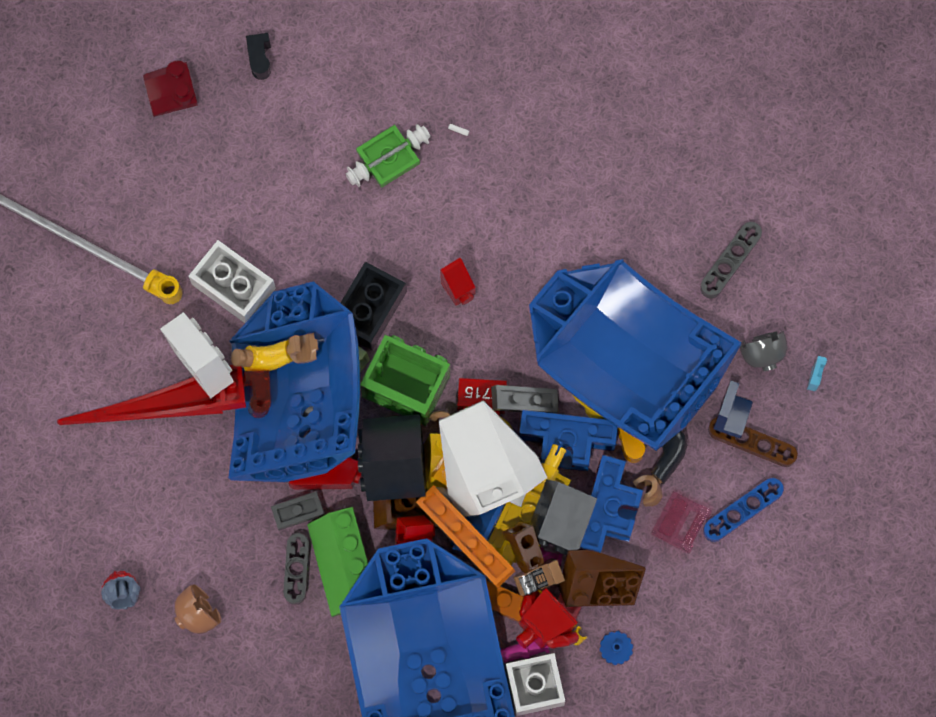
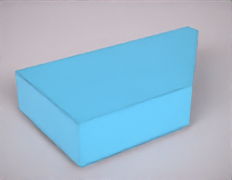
[807,356,827,391]

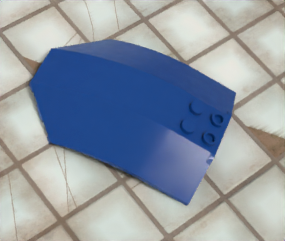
[529,259,741,451]

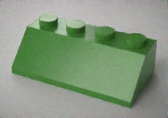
[307,507,368,617]

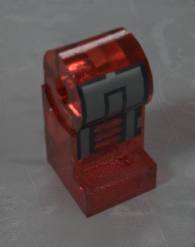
[243,371,271,418]

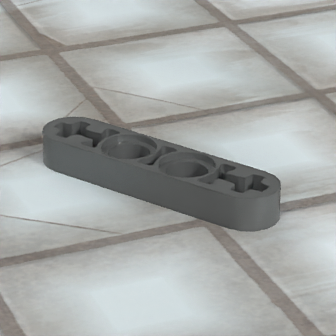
[700,222,762,299]

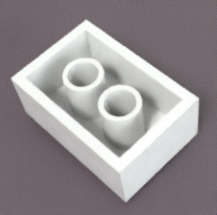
[189,240,276,323]
[160,312,234,398]

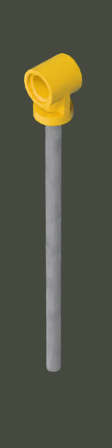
[0,194,183,304]

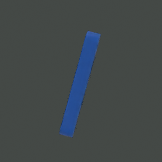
[703,478,784,542]

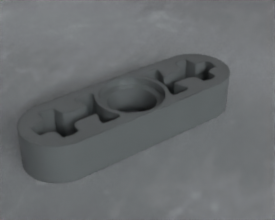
[283,533,309,605]

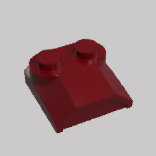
[143,61,198,117]

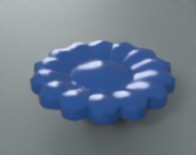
[599,631,633,665]

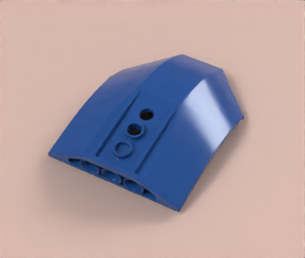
[228,281,360,482]
[339,539,515,717]

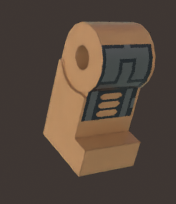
[514,558,565,596]

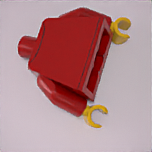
[516,588,587,649]

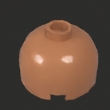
[174,584,222,634]

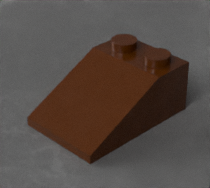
[373,478,451,530]

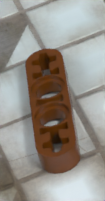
[708,417,798,467]

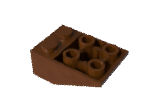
[558,550,646,607]

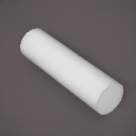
[448,124,469,136]

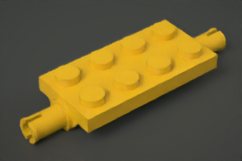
[488,444,571,566]

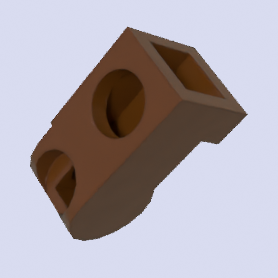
[503,522,544,574]

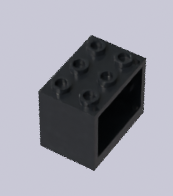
[358,414,426,501]

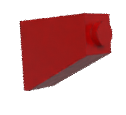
[288,458,361,490]

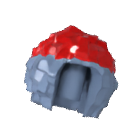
[101,571,140,609]

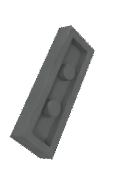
[491,385,558,414]

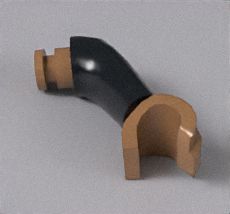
[633,430,687,507]

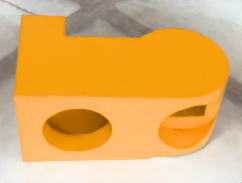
[617,427,645,463]

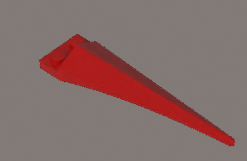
[57,365,246,425]

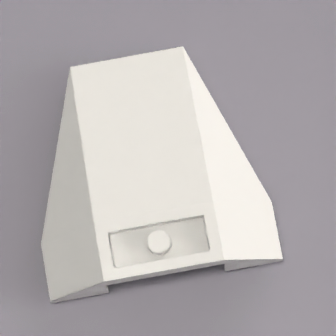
[439,400,547,516]

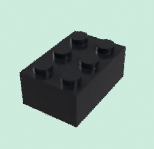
[340,262,407,350]

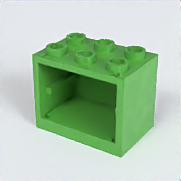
[360,335,450,426]

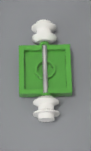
[346,124,430,188]

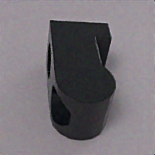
[246,33,271,80]

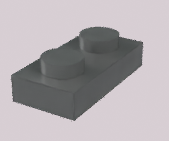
[271,491,324,531]

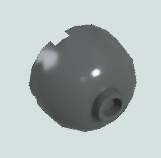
[740,331,787,371]

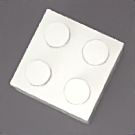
[506,653,565,716]

